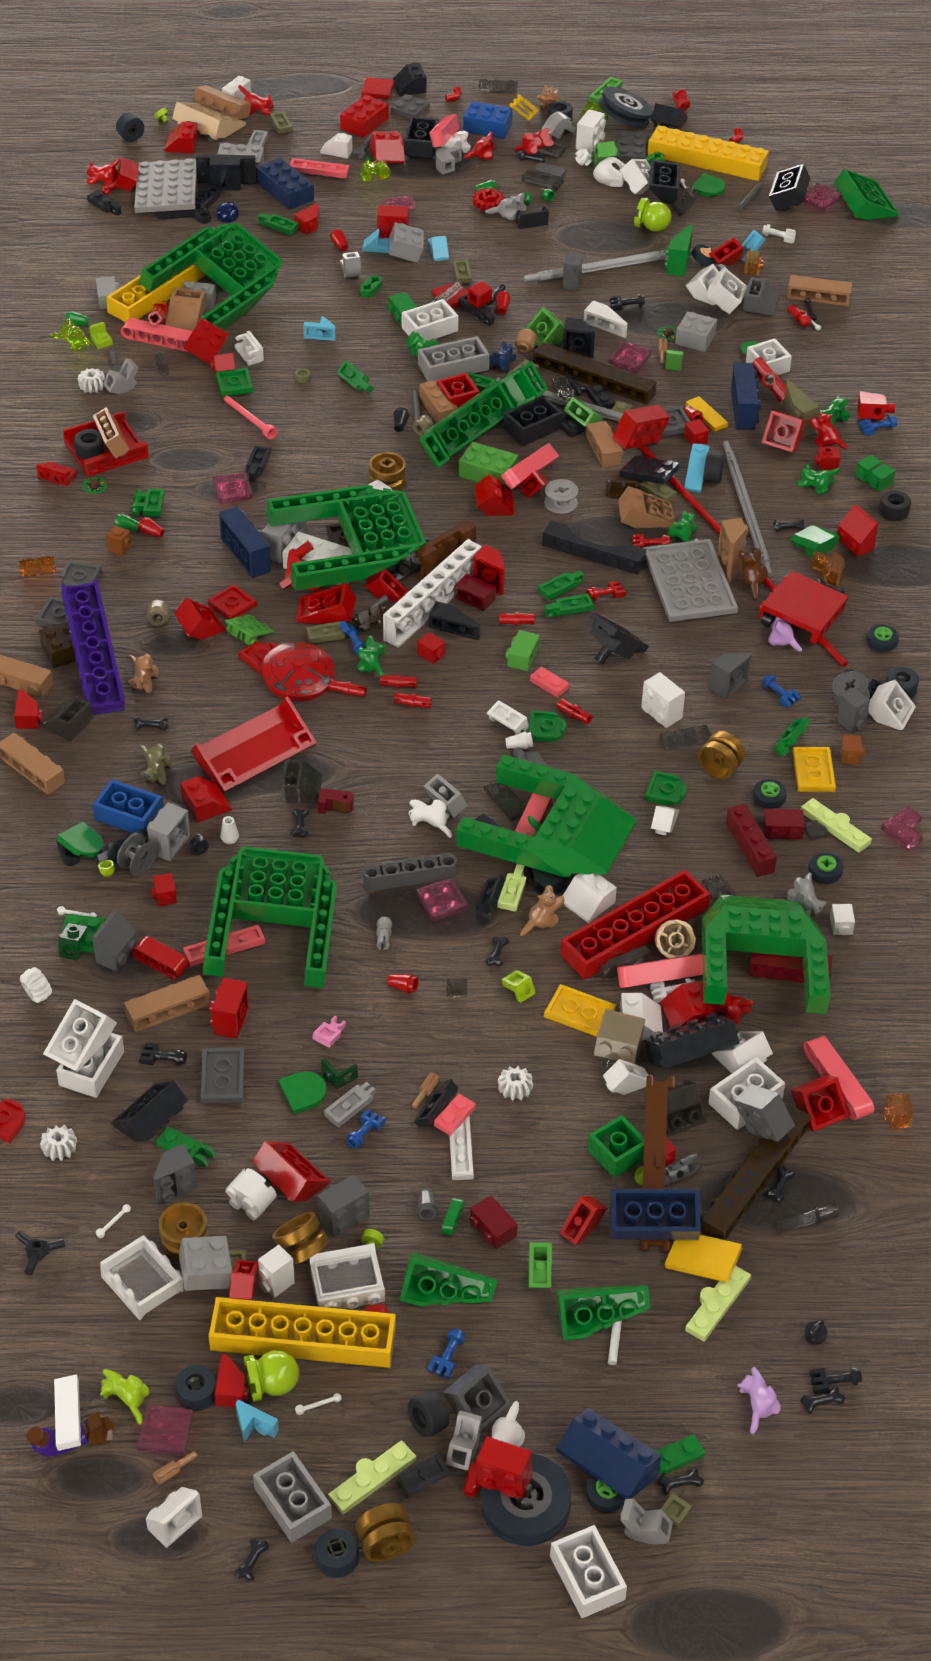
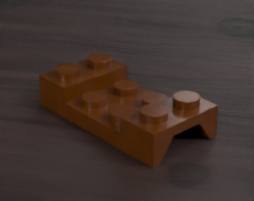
[415,520,476,580]

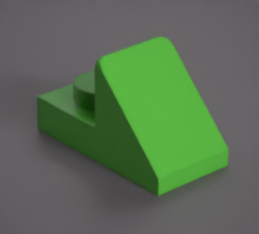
[665,350,684,371]
[529,1242,552,1288]

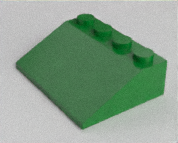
[834,168,900,220]

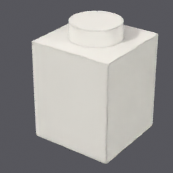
[830,904,855,935]

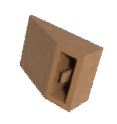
[165,287,207,331]
[618,486,675,528]

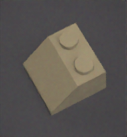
[594,1009,646,1064]

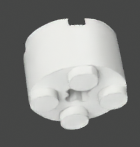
[225,1168,277,1220]

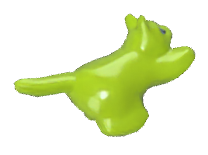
[100,1369,149,1425]

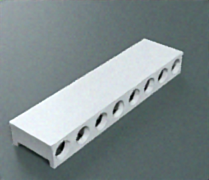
[383,539,482,648]

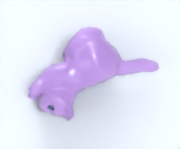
[768,617,802,652]
[737,1367,781,1434]

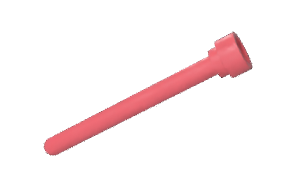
[224,396,277,439]

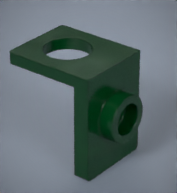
[59,923,87,961]
[321,1057,358,1090]

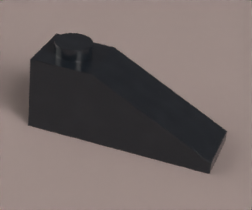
[429,601,480,640]

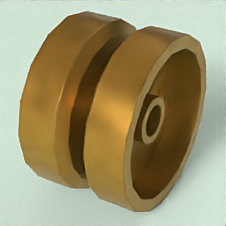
[369,452,406,491]
[697,731,746,780]
[159,1202,208,1260]
[272,1212,329,1265]
[355,1503,416,1562]

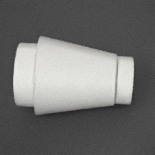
[505,731,533,749]
[220,816,239,844]

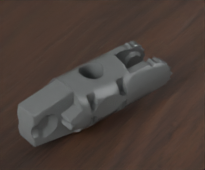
[665,1152,702,1187]

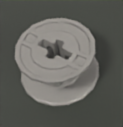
[544,479,579,514]

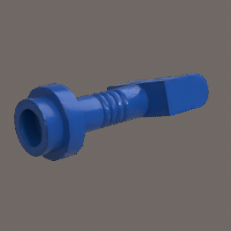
[859,415,897,436]
[340,621,366,655]
[762,675,801,708]
[347,1109,386,1149]
[427,1328,465,1379]

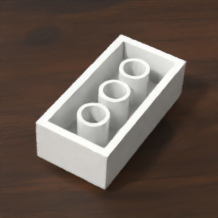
[282,532,352,585]

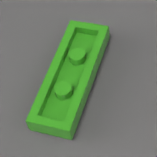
[589,77,623,105]

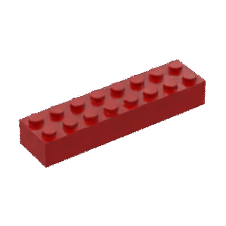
[560,870,710,980]

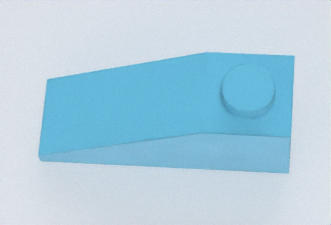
[684,444,709,493]

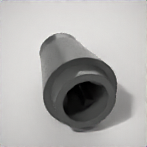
[416,1188,438,1220]

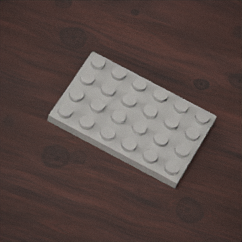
[134,158,197,213]
[644,539,738,622]

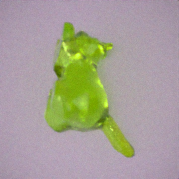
[49,319,91,352]

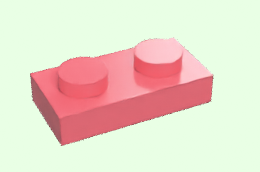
[530,666,569,698]
[434,1094,476,1136]

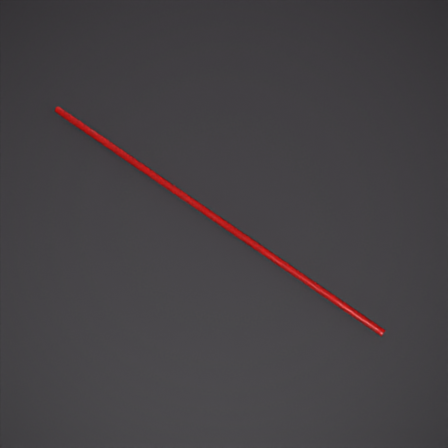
[638,446,848,668]

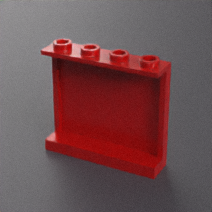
[63,411,149,477]
[759,571,848,644]

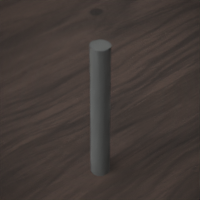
[737,184,762,211]
[413,390,420,422]

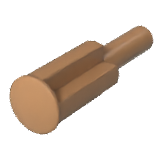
[658,338,668,364]
[412,1072,440,1109]
[152,1451,198,1485]

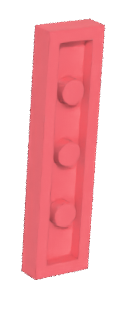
[290,158,350,178]
[183,925,265,967]

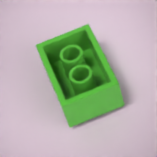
[459,442,518,487]

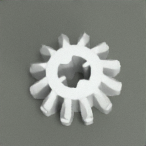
[78,368,105,394]
[20,967,52,1003]
[498,1066,533,1102]
[40,1125,77,1161]

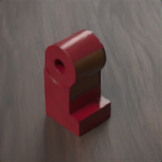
[318,788,354,814]

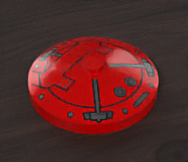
[262,642,335,701]

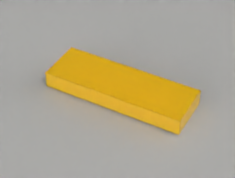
[686,396,728,432]

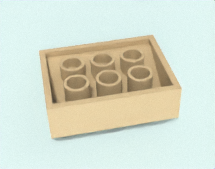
[172,102,246,140]

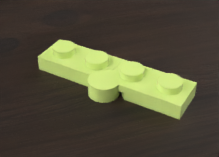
[800,798,872,853]
[685,1265,751,1342]
[328,1440,416,1515]

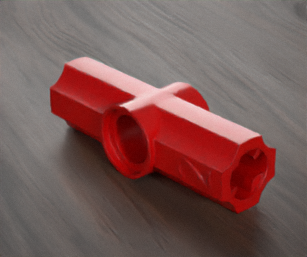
[148,301,169,325]
[752,356,786,403]

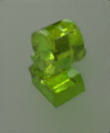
[361,160,391,183]

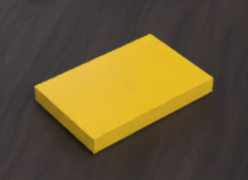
[792,747,836,792]
[544,984,616,1037]
[665,1235,742,1283]

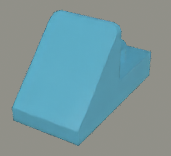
[363,229,389,253]
[741,230,766,263]
[428,236,449,261]
[303,316,336,341]
[236,1400,279,1442]

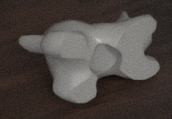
[485,193,527,221]
[787,873,826,915]

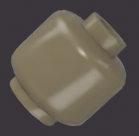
[146,600,169,626]

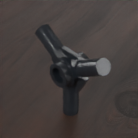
[15,1231,65,1275]

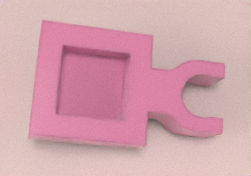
[312,1016,346,1048]

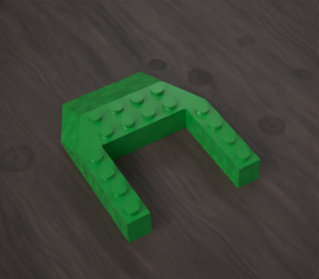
[139,223,283,330]
[266,485,426,591]
[456,754,637,877]
[203,846,337,988]
[702,894,831,1014]

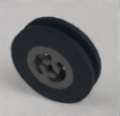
[598,87,653,127]
[481,1453,571,1546]

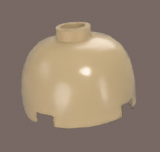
[655,919,696,958]

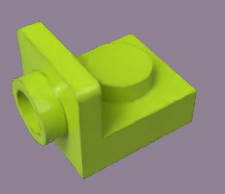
[89,322,113,349]
[501,970,535,1003]

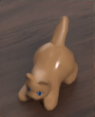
[537,85,560,109]
[127,654,159,694]
[520,885,565,936]

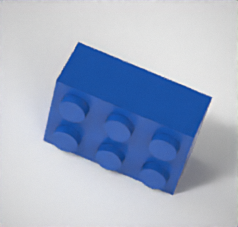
[463,101,513,139]
[93,779,163,837]

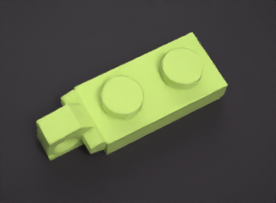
[497,864,527,912]

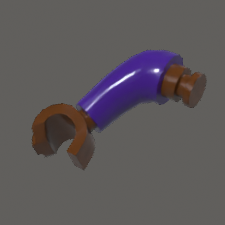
[27,1412,115,1457]

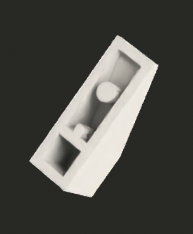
[584,301,628,338]

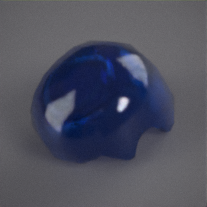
[216,202,239,223]

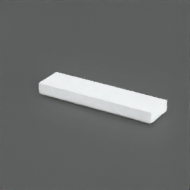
[449,1117,474,1180]
[54,1374,81,1451]

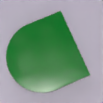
[690,173,725,197]
[529,710,566,742]
[645,770,687,806]
[56,822,103,858]
[278,1072,327,1115]

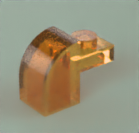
[811,551,845,587]

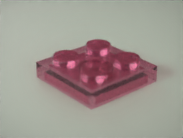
[803,183,841,212]
[608,341,651,373]
[213,472,253,504]
[417,878,468,922]
[138,1405,193,1456]

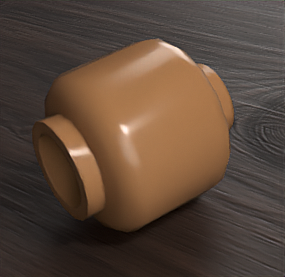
[515,329,538,353]

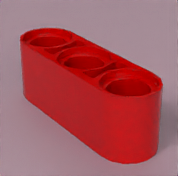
[132,936,190,980]

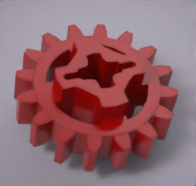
[473,187,505,211]

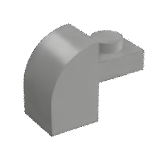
[542,112,576,139]
[436,145,462,175]
[340,252,361,278]
[103,358,139,394]
[446,1411,482,1471]
[620,1498,673,1544]

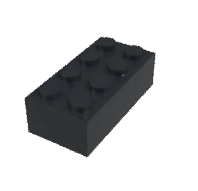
[644,1013,740,1069]

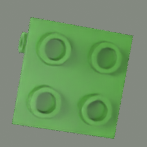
[225,615,274,646]

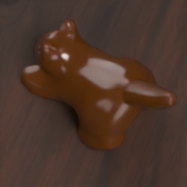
[739,548,768,600]

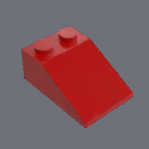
[295,582,356,624]

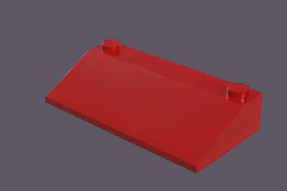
[190,696,317,792]

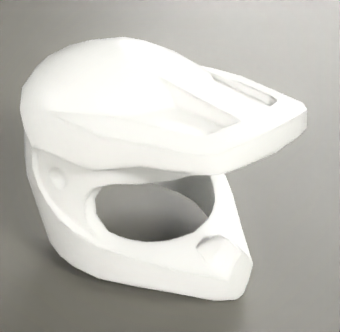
[593,157,626,187]

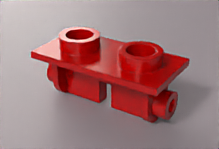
[672,89,691,115]

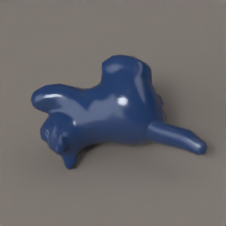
[489,341,516,372]

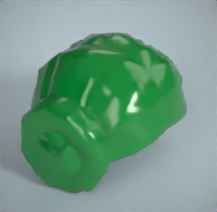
[406,331,439,356]

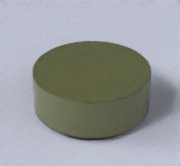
[294,368,311,383]

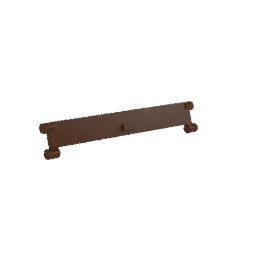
[640,1075,676,1253]

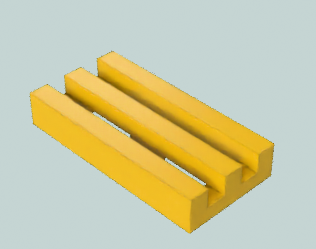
[509,94,539,121]

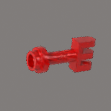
[632,534,670,548]
[586,581,627,601]

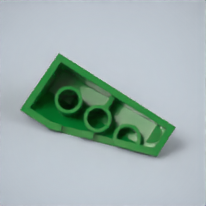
[399,1252,497,1306]
[556,1285,650,1341]

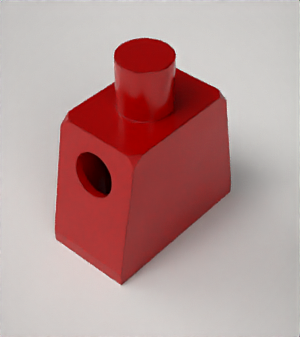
[857,391,895,419]

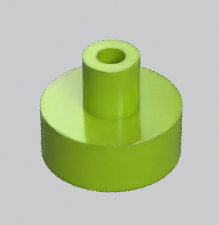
[154,108,169,123]
[361,1229,384,1249]

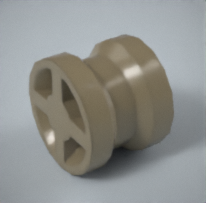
[413,415,433,436]

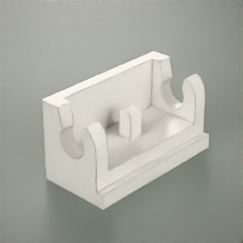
[234,331,264,366]
[487,700,529,735]

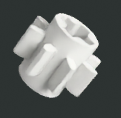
[575,148,593,166]

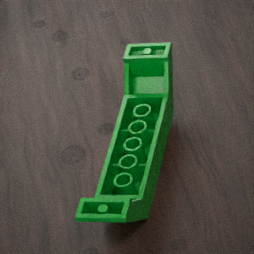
[419,361,548,468]

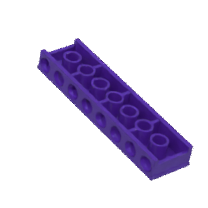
[61,580,125,716]

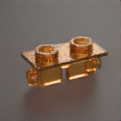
[19,556,56,577]

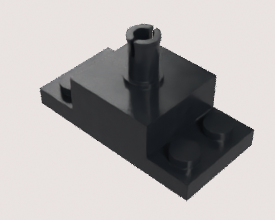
[196,154,257,191]
[588,611,649,665]

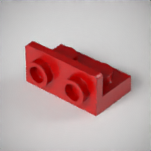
[36,461,77,487]

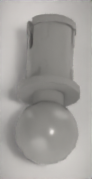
[376,917,392,950]

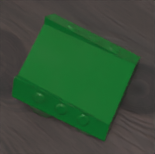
[790,525,840,557]

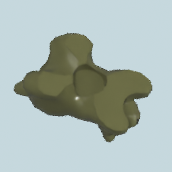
[139,744,172,785]

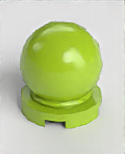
[634,198,672,232]
[244,1350,299,1402]

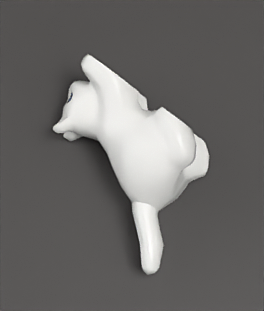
[441,130,471,153]
[409,800,452,838]
[491,1401,525,1447]

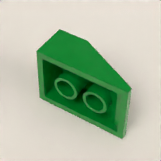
[665,224,693,277]

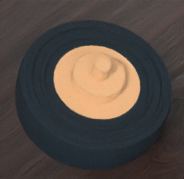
[692,244,717,267]

